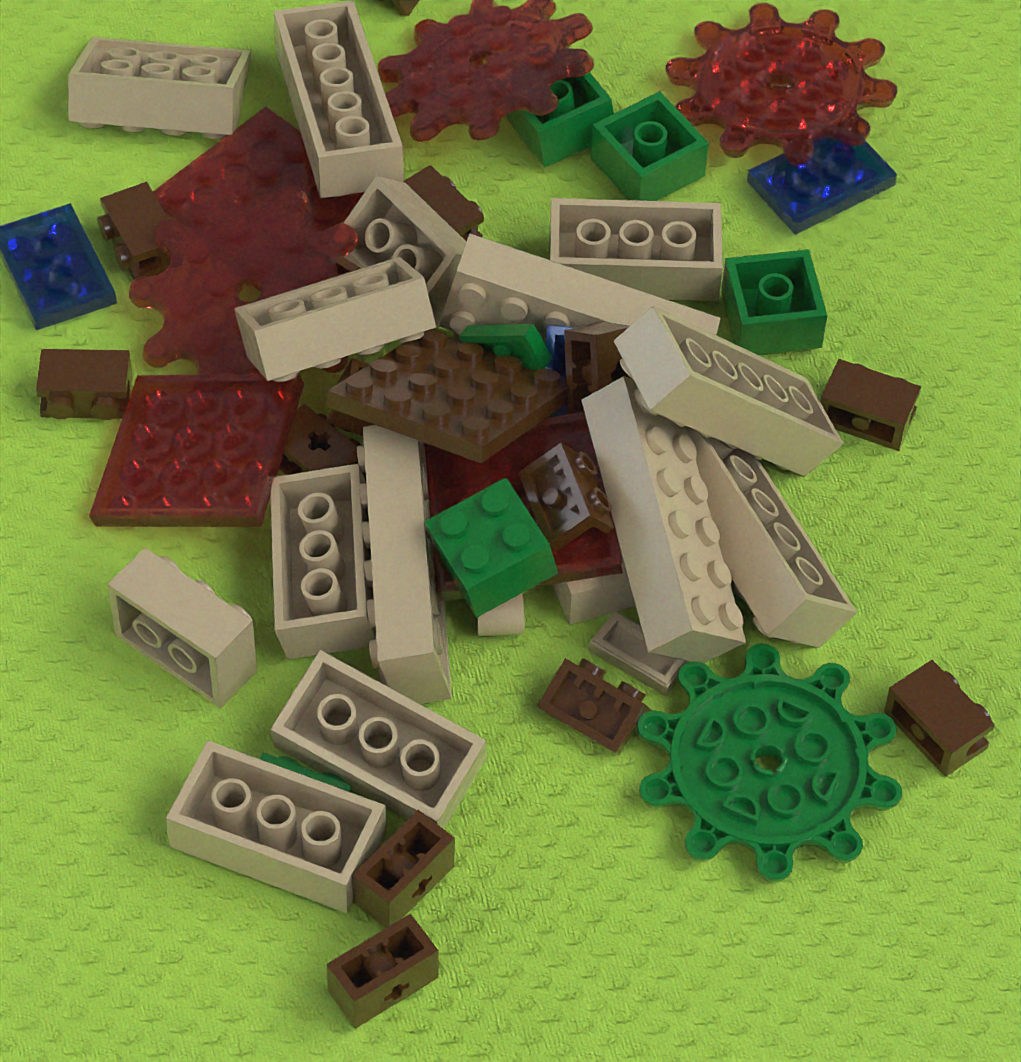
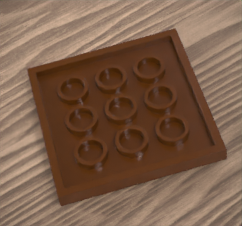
[326,329,569,463]

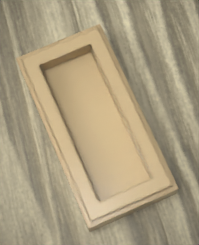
[589,611,691,696]

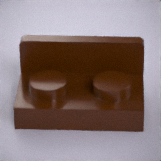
[518,443,615,551]
[537,658,652,755]

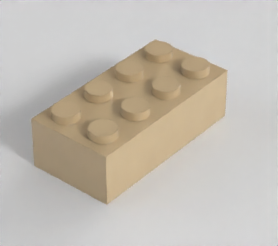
[549,198,723,301]
[234,257,436,382]
[270,463,376,659]
[270,650,487,829]
[166,740,386,913]

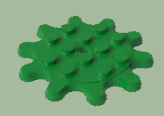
[637,643,902,883]

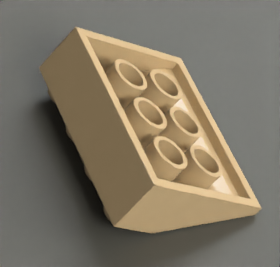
[68,37,251,139]

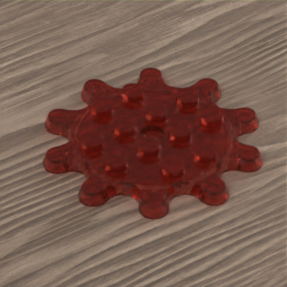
[377,0,595,142]
[665,3,897,166]
[128,185,359,408]

